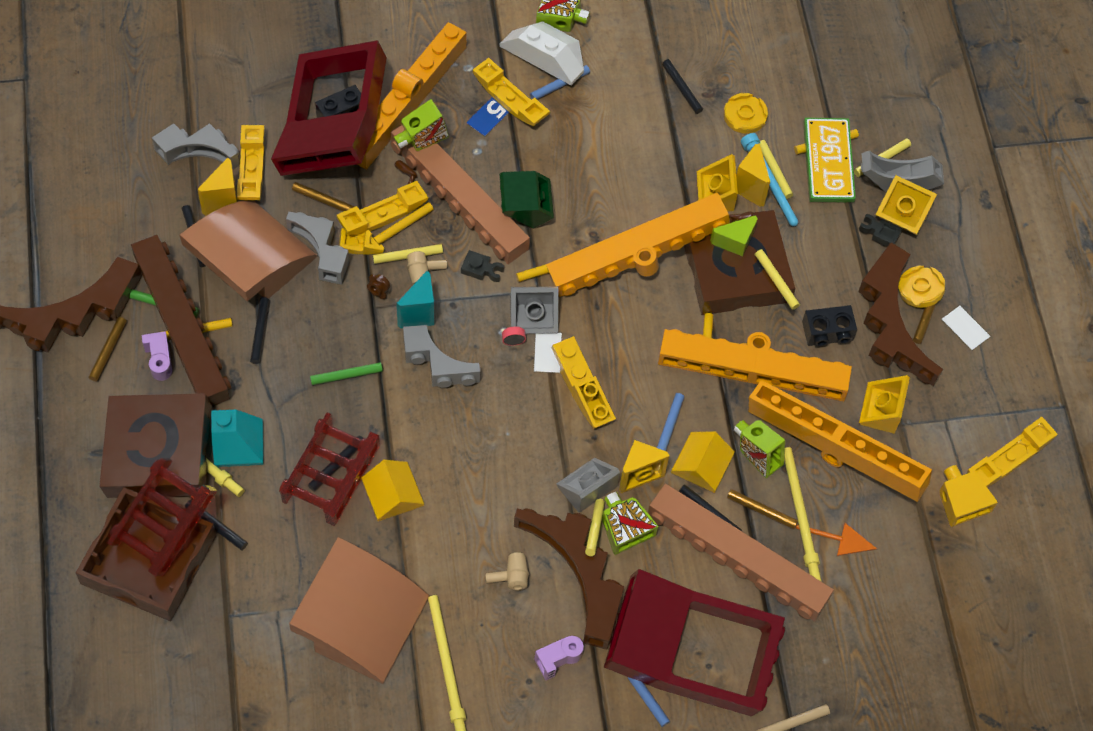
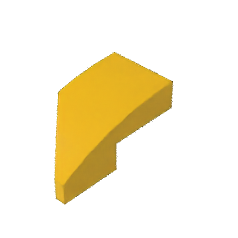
[339,228,384,255]

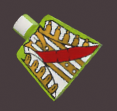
[536,0,590,32]
[393,99,449,151]
[734,420,785,478]
[602,492,658,555]

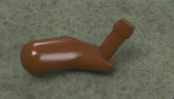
[395,160,417,184]
[729,211,754,223]

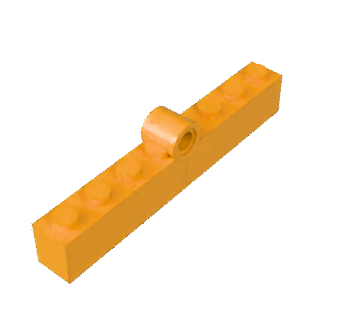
[357,22,467,170]
[546,192,730,297]
[658,329,852,402]
[748,380,932,502]

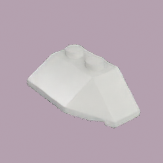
[500,22,584,86]

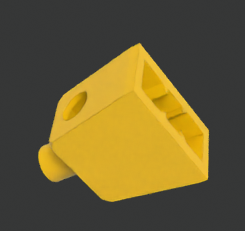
[940,465,998,527]

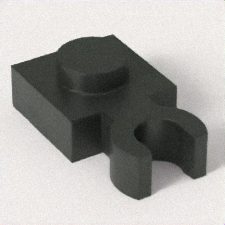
[859,214,902,247]
[461,250,504,282]

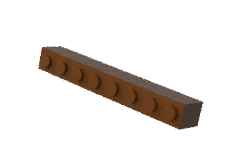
[131,235,232,406]

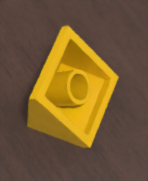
[736,144,770,207]
[697,154,738,211]
[197,158,237,216]
[875,175,937,235]
[859,375,910,434]
[671,431,735,493]
[619,440,669,493]
[361,460,424,522]

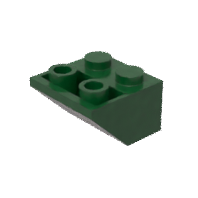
[499,171,554,229]

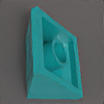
[397,271,434,329]

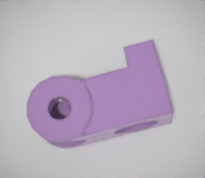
[142,331,172,381]
[534,636,584,681]

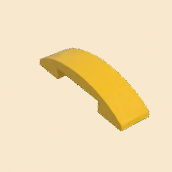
[472,57,550,126]
[237,125,265,200]
[336,181,428,234]
[968,417,1058,487]

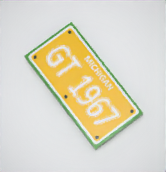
[803,118,856,202]

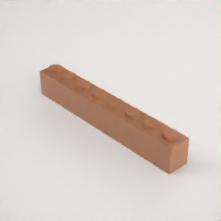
[391,125,530,264]
[648,483,834,622]

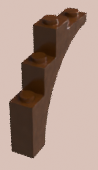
[858,242,943,387]
[0,257,142,352]
[514,508,624,650]

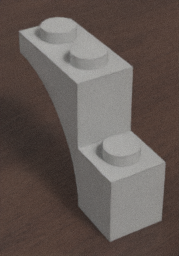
[152,124,239,169]
[861,150,944,192]
[286,212,349,285]
[403,325,480,388]

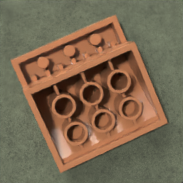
[180,200,317,301]
[289,537,429,684]

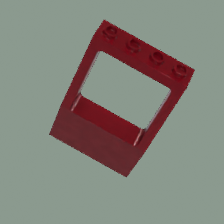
[271,40,387,176]
[604,569,785,717]

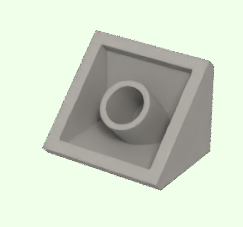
[510,286,558,334]
[556,458,620,513]

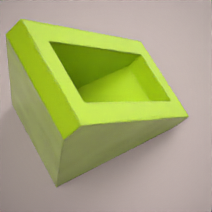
[710,215,757,256]

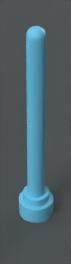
[740,133,798,226]

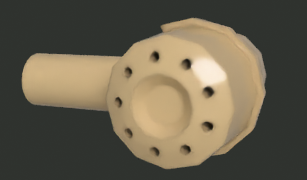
[407,251,447,285]
[486,553,529,591]

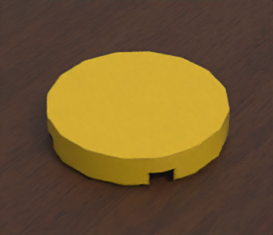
[723,93,768,134]
[898,266,945,308]

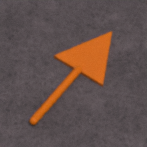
[796,523,877,556]

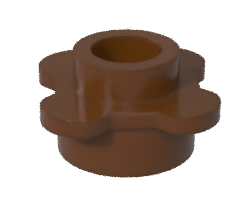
[367,274,390,299]

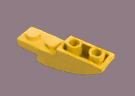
[551,336,616,429]

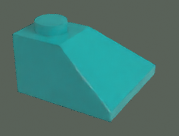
[211,409,264,467]

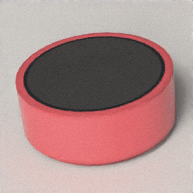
[502,326,526,346]

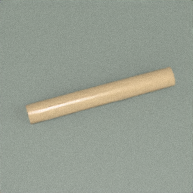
[756,704,830,731]

